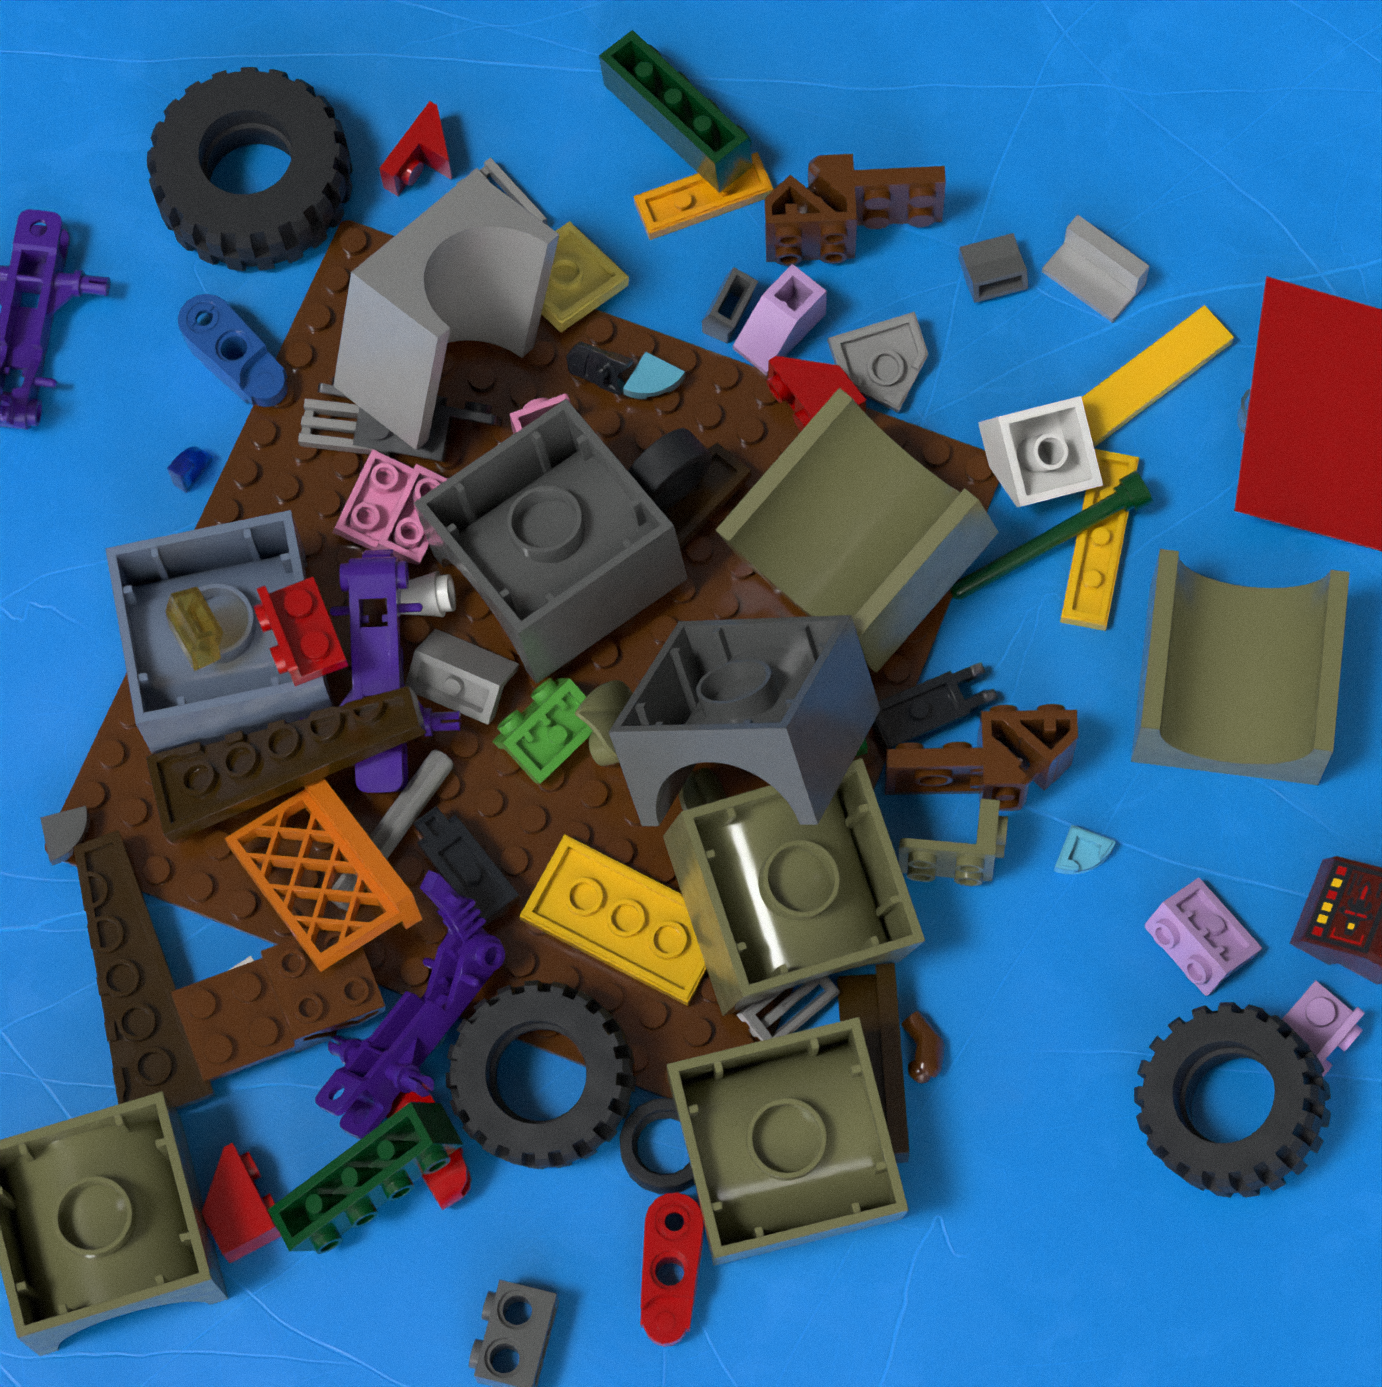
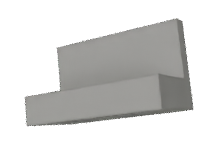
[1042,215,1149,323]
[405,629,519,725]

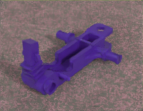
[0,209,111,430]
[300,549,461,793]
[315,870,505,1140]

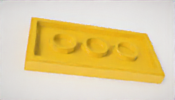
[519,834,707,1006]

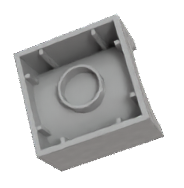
[333,171,559,450]

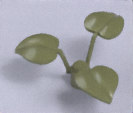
[575,680,727,811]

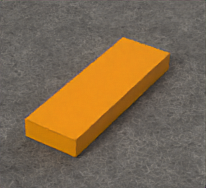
[633,152,774,240]

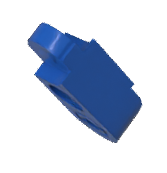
[178,294,288,407]

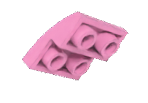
[332,449,447,565]

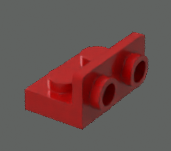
[253,577,348,686]

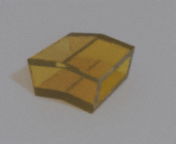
[165,586,224,672]

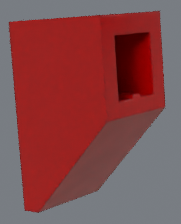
[766,356,866,431]
[201,1143,281,1263]

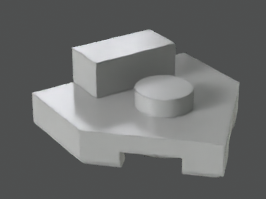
[827,312,928,413]

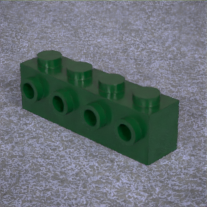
[599,30,753,193]
[268,1102,463,1254]

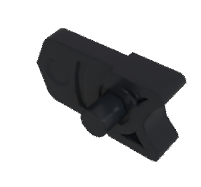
[566,341,633,395]

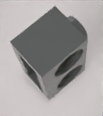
[469,1280,559,1387]

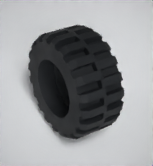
[445,980,636,1169]
[1134,1002,1331,1198]

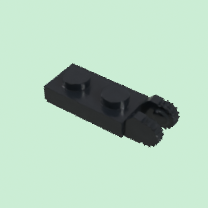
[872,662,998,752]

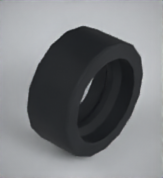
[628,428,712,512]
[620,1098,695,1195]

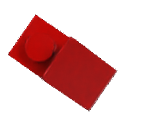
[379,101,452,196]

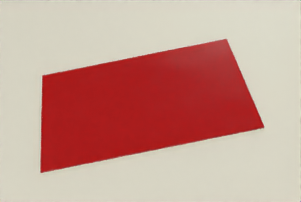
[1234,276,1382,551]

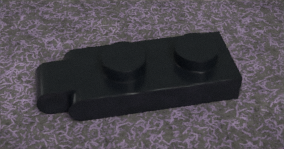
[413,806,520,928]

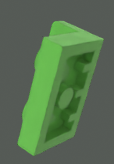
[492,678,593,784]

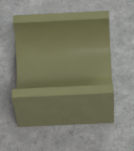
[716,388,999,673]
[1131,549,1350,785]
[663,758,925,1016]
[667,1017,909,1266]
[0,1091,228,1356]

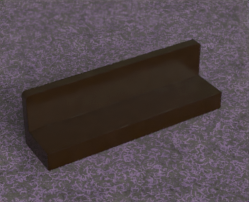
[837,963,909,1163]

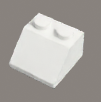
[978,396,1103,507]

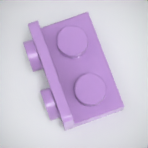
[1145,878,1263,996]
[1282,980,1365,1077]

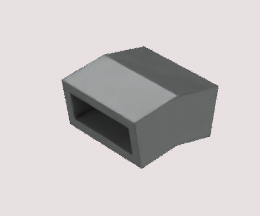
[958,233,1028,303]
[702,267,758,344]

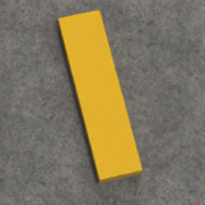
[1082,305,1234,448]
[1060,449,1139,631]

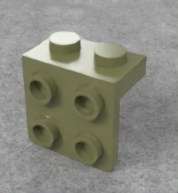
[898,798,1008,886]

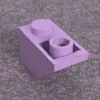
[733,264,826,376]

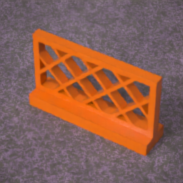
[225,777,422,972]

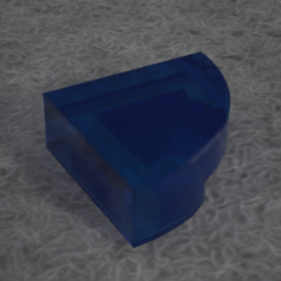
[167,446,213,493]

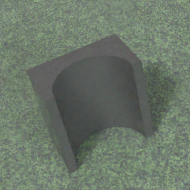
[413,399,688,684]
[609,615,881,826]

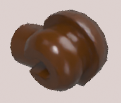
[901,1010,945,1083]

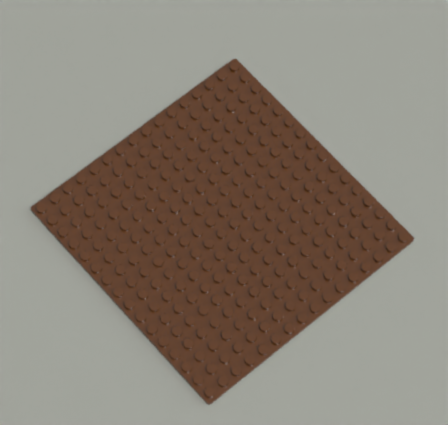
[45,220,999,1098]

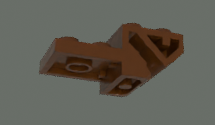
[765,154,946,266]
[885,704,1078,811]
[171,930,385,1084]

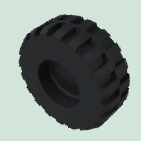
[147,67,353,271]

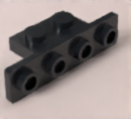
[317,377,502,462]

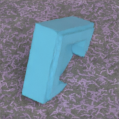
[623,352,685,399]
[1054,825,1116,874]

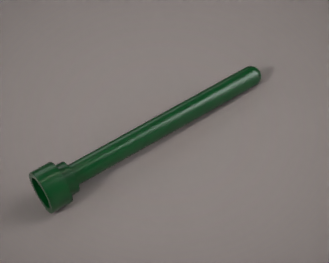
[950,471,1153,600]

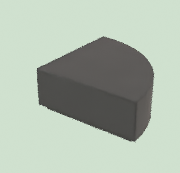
[40,806,90,866]

